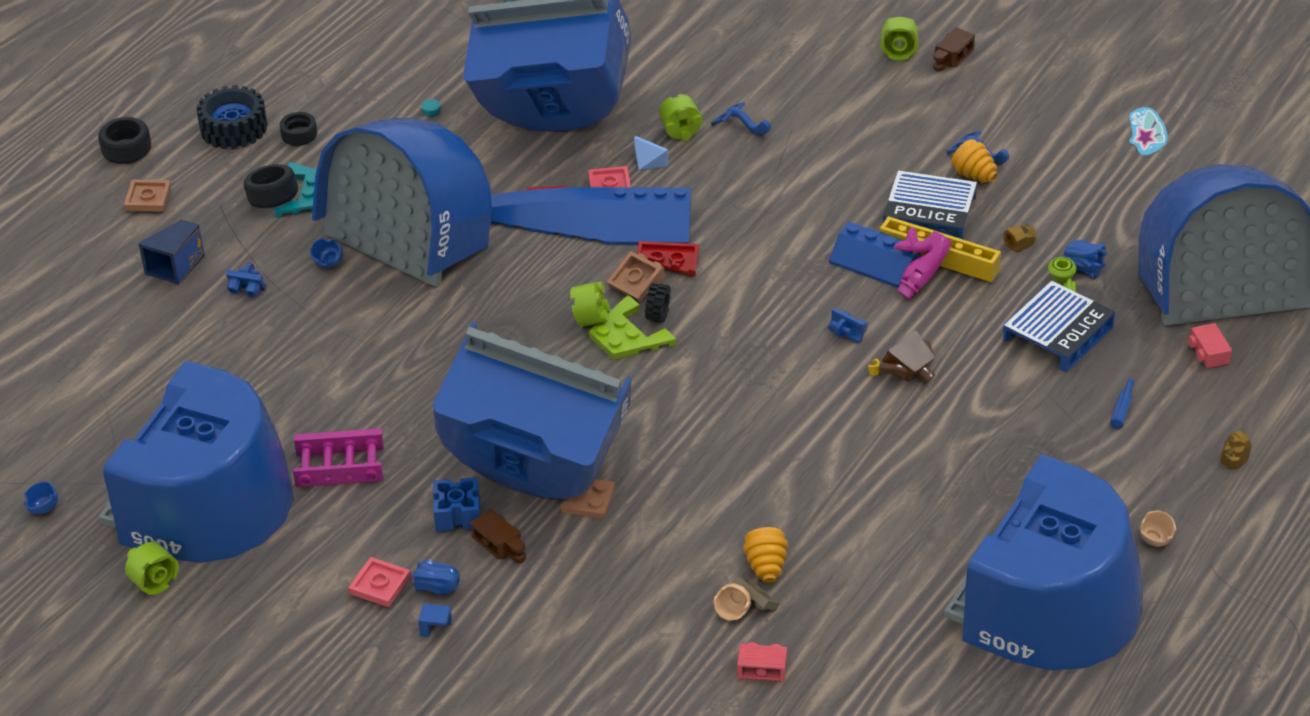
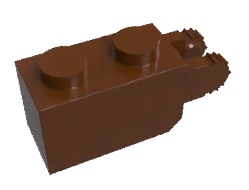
[933,27,975,71]
[470,509,526,563]

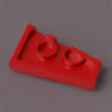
[637,241,699,277]

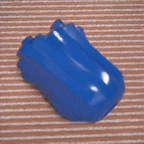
[1063,240,1107,279]
[411,558,460,595]

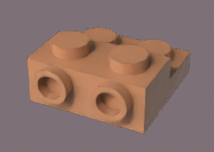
[607,251,666,303]

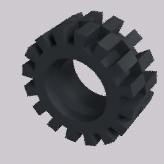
[645,283,671,322]

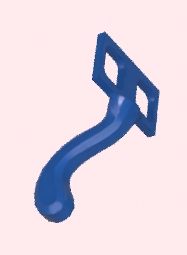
[711,102,771,135]
[946,131,1010,165]

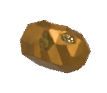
[1004,223,1037,251]
[1221,431,1251,469]

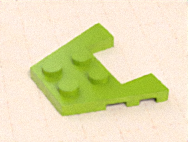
[589,295,676,360]

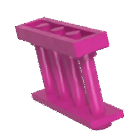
[293,428,384,487]

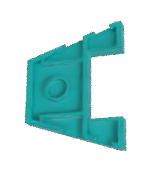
[274,163,317,218]

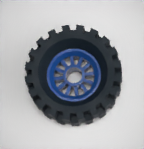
[197,85,268,149]

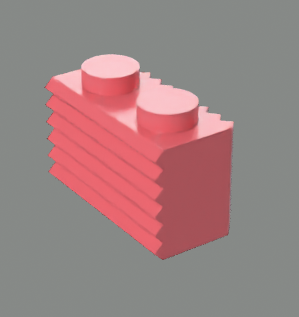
[1188,323,1232,369]
[737,642,787,682]

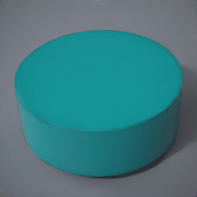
[421,99,441,116]

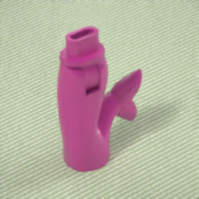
[893,227,952,300]

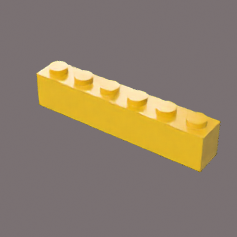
[879,216,1001,282]

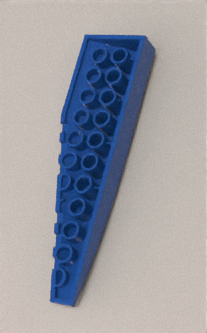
[491,187,691,245]

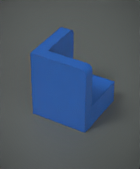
[419,604,452,637]

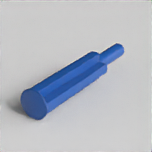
[1110,379,1134,429]

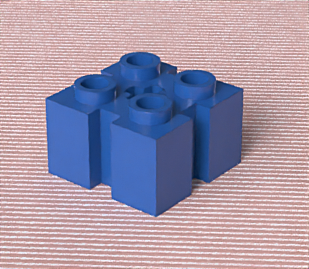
[433,477,480,531]

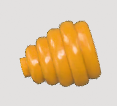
[951,139,998,183]
[743,527,788,583]

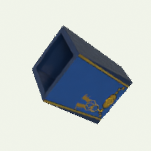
[138,220,205,285]

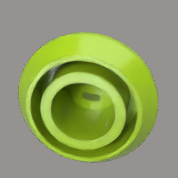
[1048,257,1076,284]

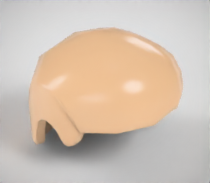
[1139,510,1176,547]
[713,583,751,621]

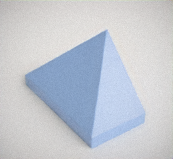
[634,136,668,170]

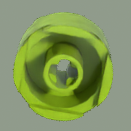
[881,17,919,61]
[659,94,703,141]
[570,281,610,327]
[125,541,179,595]

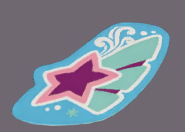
[1129,107,1168,155]

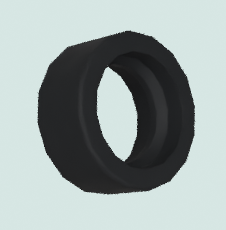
[279,112,318,146]

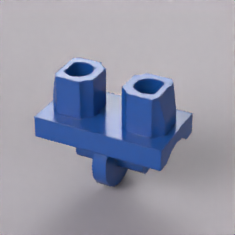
[226,263,267,297]
[828,308,868,343]

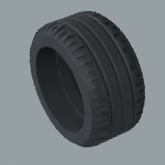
[98,117,151,164]
[244,164,298,208]

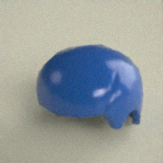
[310,238,343,268]
[24,481,58,515]

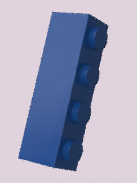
[829,221,921,288]

